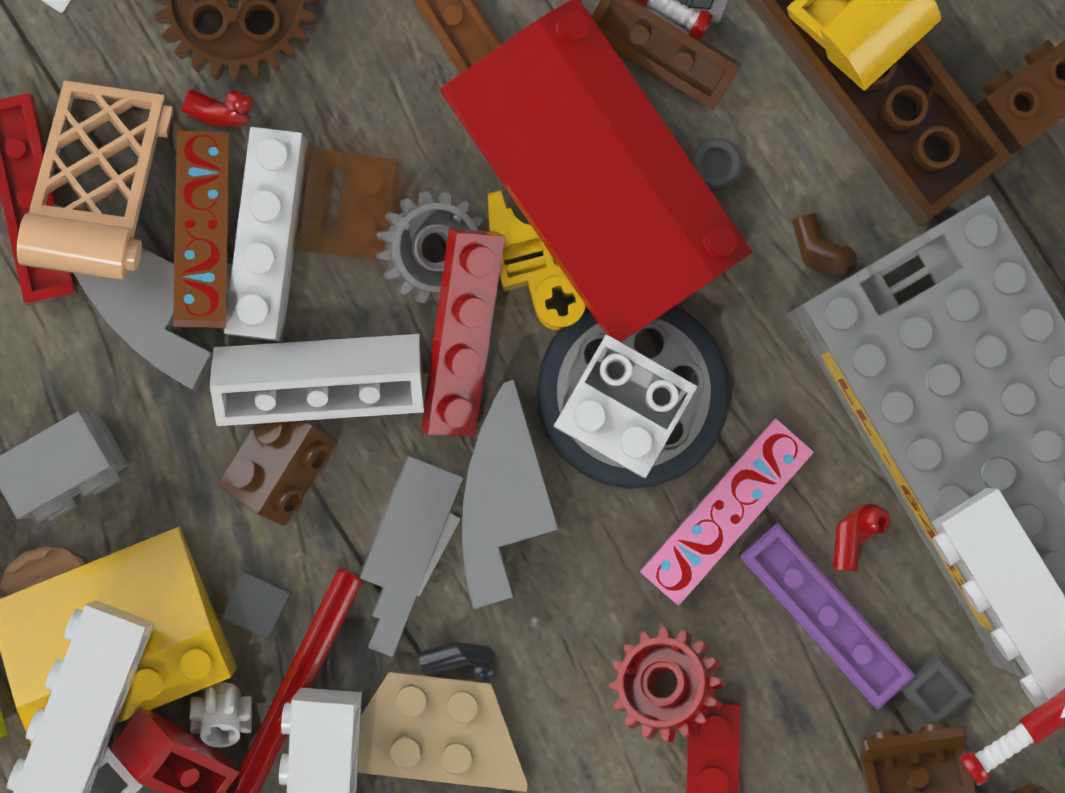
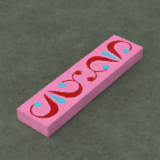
[640,418,814,606]

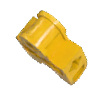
[488,190,586,331]

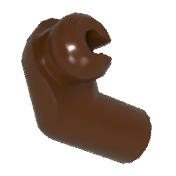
[792,213,857,277]

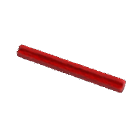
[229,568,362,793]

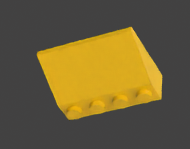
[0,526,238,745]

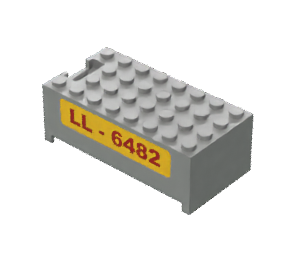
[786,195,1065,678]

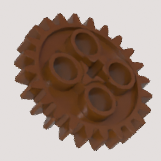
[154,0,320,83]

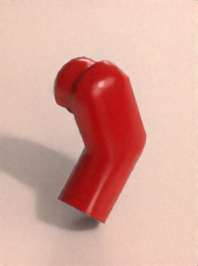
[181,88,254,128]
[832,503,891,571]

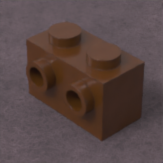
[976,39,1065,155]

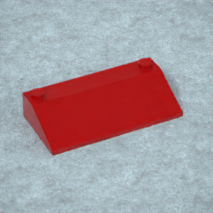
[439,0,753,342]

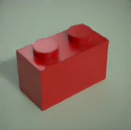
[109,707,240,793]

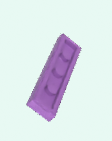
[739,522,916,710]

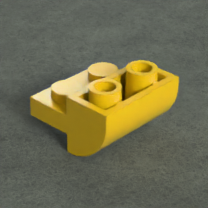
[787,0,941,91]

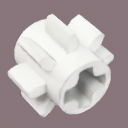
[189,682,252,748]

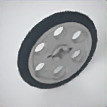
[536,306,730,489]

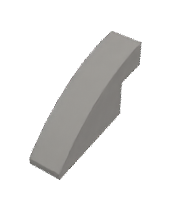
[53,204,213,391]
[462,380,558,609]

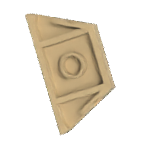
[357,670,528,792]

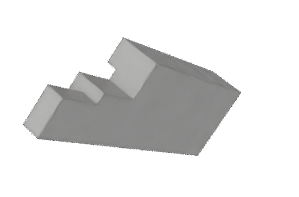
[359,455,463,657]

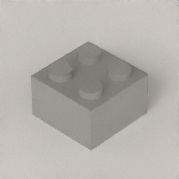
[0,411,129,523]

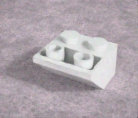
[553,334,698,478]

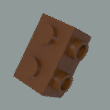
[217,420,337,526]
[859,722,976,793]

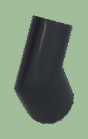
[419,642,498,681]

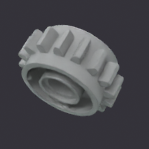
[376,192,483,303]

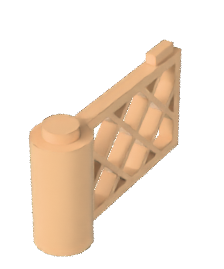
[17,80,174,280]

